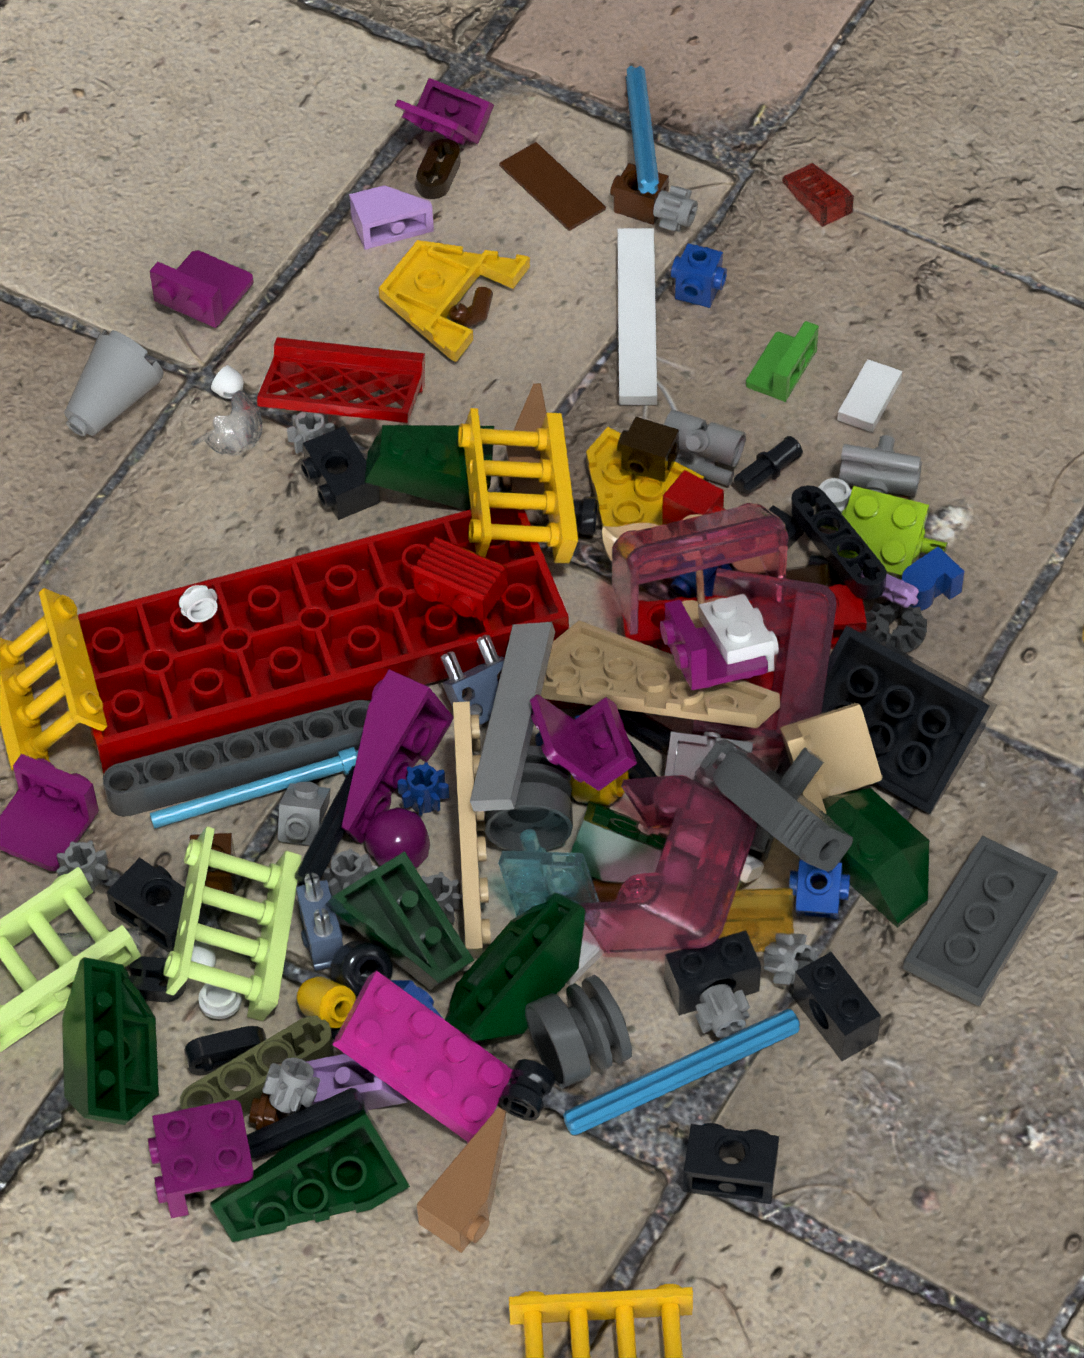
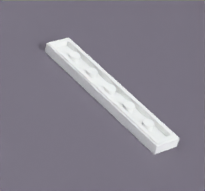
[617,228,657,405]

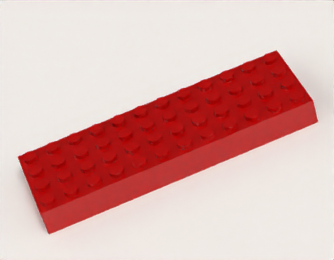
[78,508,569,774]

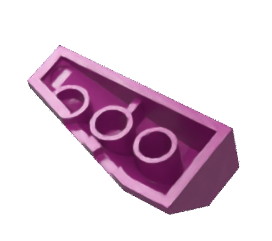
[341,669,454,844]

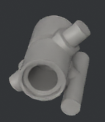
[664,409,746,486]
[839,435,922,497]

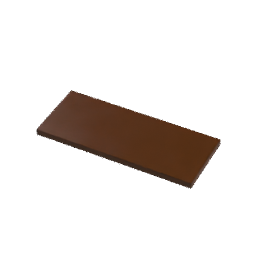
[499,142,606,231]

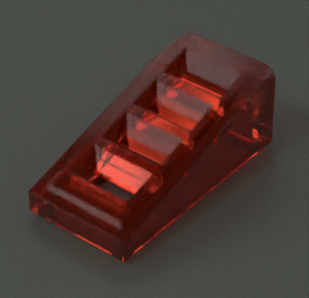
[782,163,854,227]

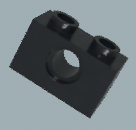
[300,426,380,520]
[106,857,208,953]
[664,930,761,1016]
[793,952,881,1061]
[683,1123,779,1204]

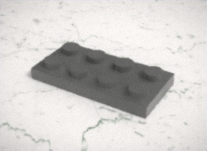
[903,835,1058,1007]

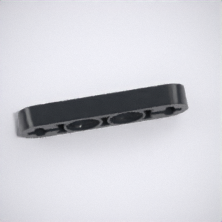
[791,485,887,599]

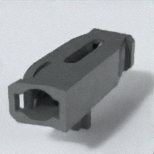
[700,739,853,872]

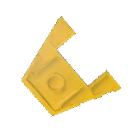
[379,240,530,362]

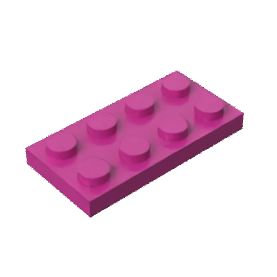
[332,971,512,1143]

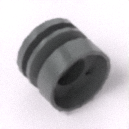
[485,746,573,853]
[525,975,632,1089]

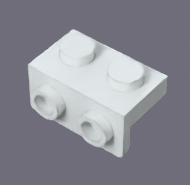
[698,594,779,673]

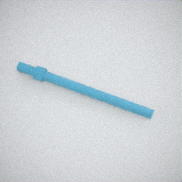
[150,747,358,829]

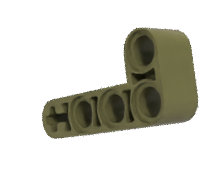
[180,1016,334,1117]

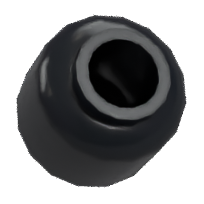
[331,941,393,997]

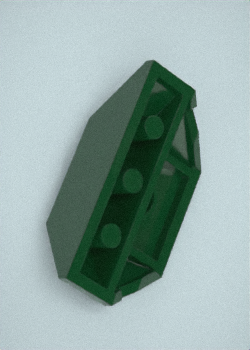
[822,788,930,928]
[445,892,586,1041]
[62,957,159,1125]

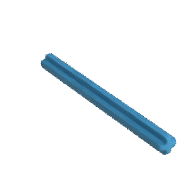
[626,66,659,194]
[563,1009,800,1135]

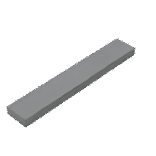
[470,622,555,811]

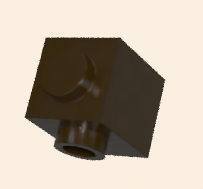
[617,417,679,482]

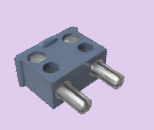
[441,635,505,725]
[296,873,343,971]

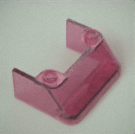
[612,503,788,635]
[691,568,837,751]
[579,775,756,953]

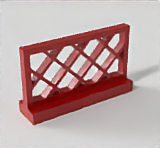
[257,337,425,423]

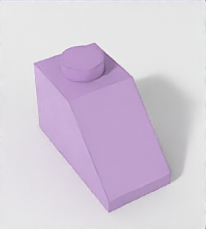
[349,185,434,250]
[306,1054,407,1110]

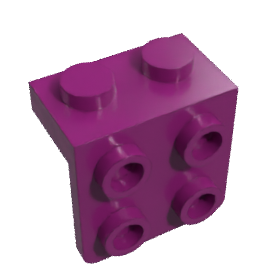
[395,78,494,146]
[149,250,254,328]
[660,600,768,690]
[530,694,637,791]
[0,754,99,871]
[148,1100,254,1218]

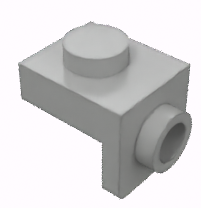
[278,782,330,846]

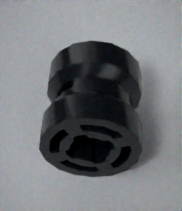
[573,496,598,536]
[499,1059,556,1121]

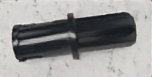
[734,436,803,494]

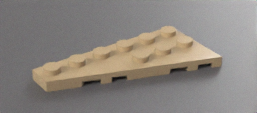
[541,620,780,728]
[453,701,491,958]

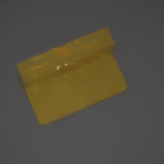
[707,888,794,952]

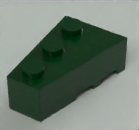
[325,851,474,990]

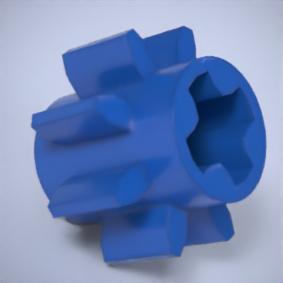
[398,762,450,816]

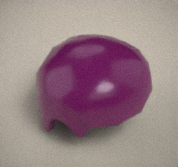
[364,807,430,868]

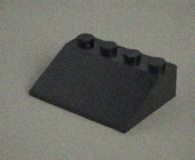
[793,625,997,814]

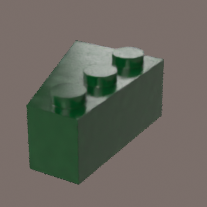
[365,425,495,510]

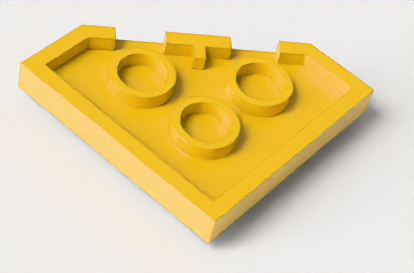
[586,427,704,527]

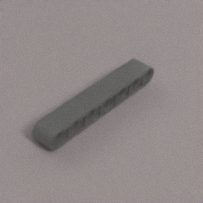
[103,700,370,817]

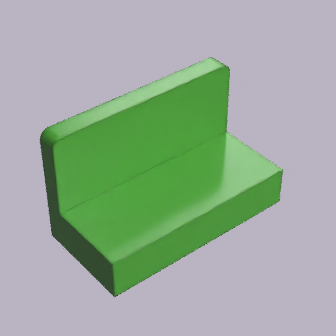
[746,321,819,402]

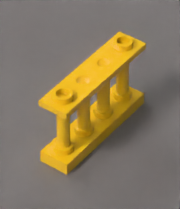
[458,408,578,563]
[0,588,107,770]
[509,1284,693,1358]

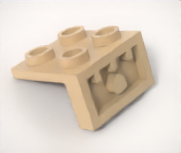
[780,703,882,813]

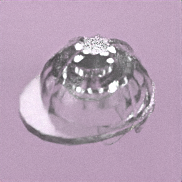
[191,390,263,456]

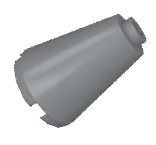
[64,330,164,437]

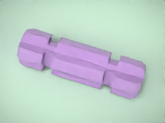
[861,570,919,608]

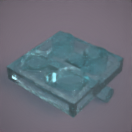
[498,829,602,923]

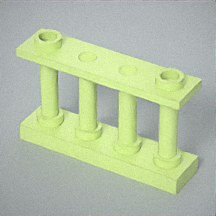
[163,826,302,1021]
[0,867,141,1052]

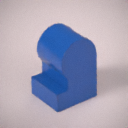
[902,546,964,611]

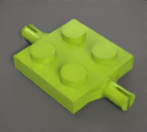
[821,486,948,580]

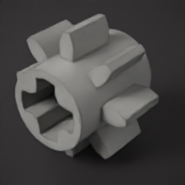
[653,185,698,232]
[287,411,335,454]
[57,840,108,892]
[323,849,375,897]
[421,872,463,923]
[764,933,816,985]
[695,984,750,1039]
[262,1058,320,1113]

